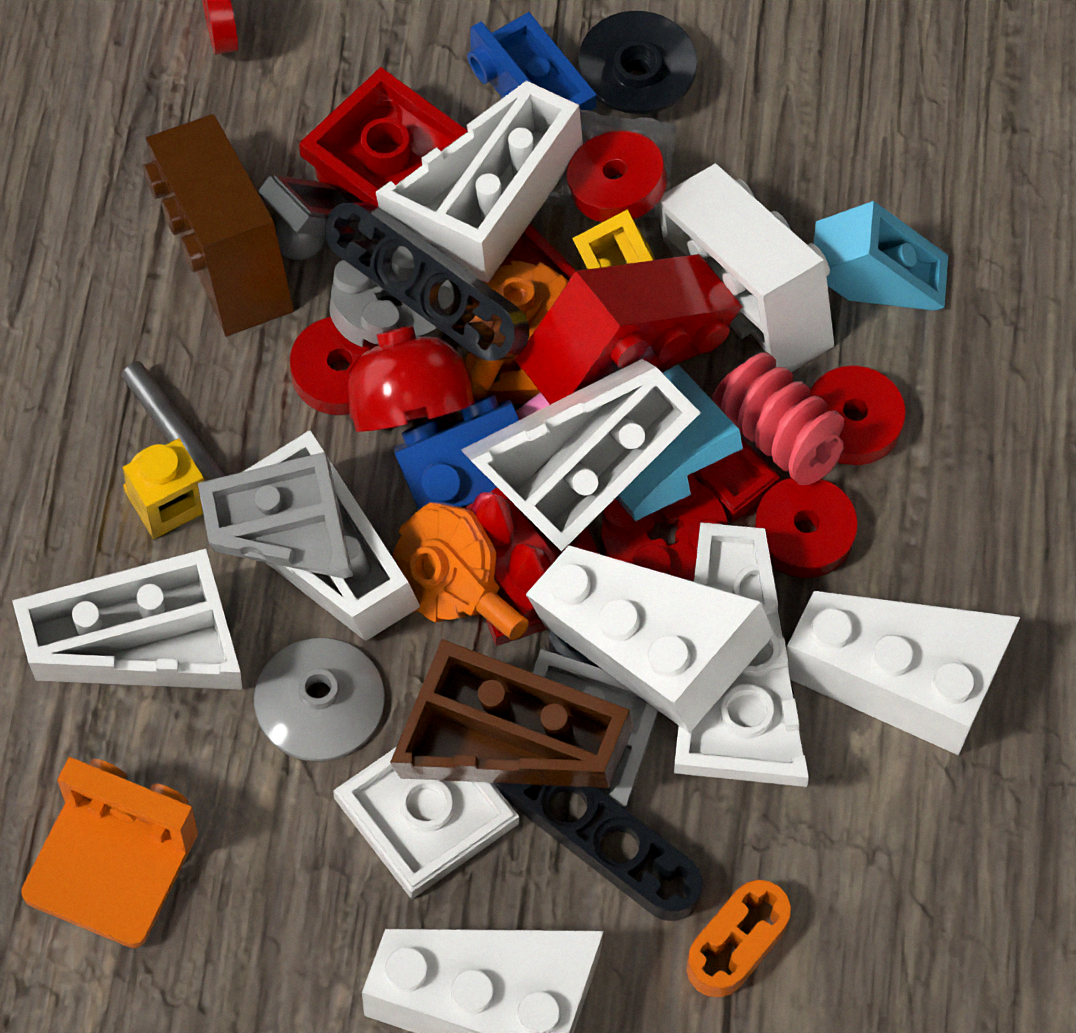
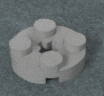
[329,246,454,347]

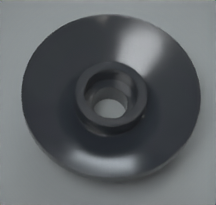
[578,11,697,114]

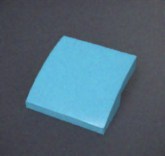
[615,365,743,521]

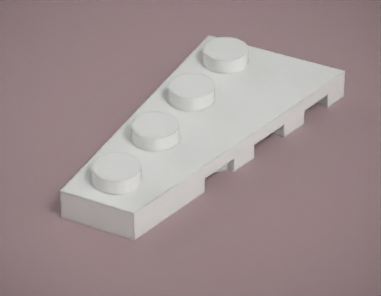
[674,522,809,787]

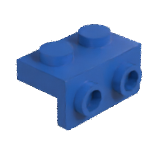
[467,12,597,117]
[394,394,519,511]

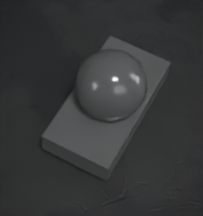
[258,175,363,261]

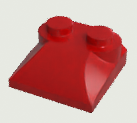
[299,67,468,207]

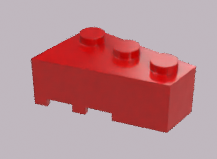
[515,254,743,405]

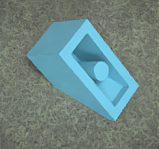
[814,201,948,311]

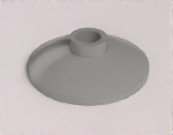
[254,638,385,762]

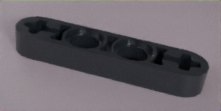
[325,202,529,361]
[493,783,703,921]

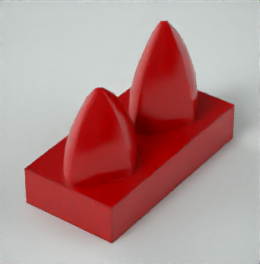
[465,487,558,621]

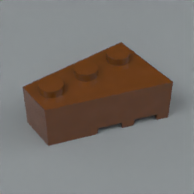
[143,114,294,337]
[390,639,634,788]

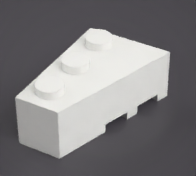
[200,430,420,641]

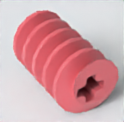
[712,352,844,485]

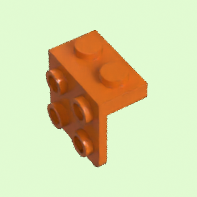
[21,757,199,948]

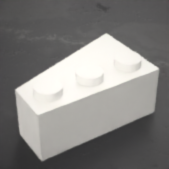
[376,81,583,283]
[657,163,835,373]
[461,359,701,551]
[526,546,774,733]
[12,549,242,690]
[786,591,1020,755]
[362,929,604,1033]

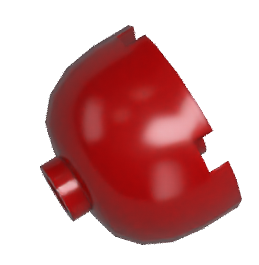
[346,326,475,432]

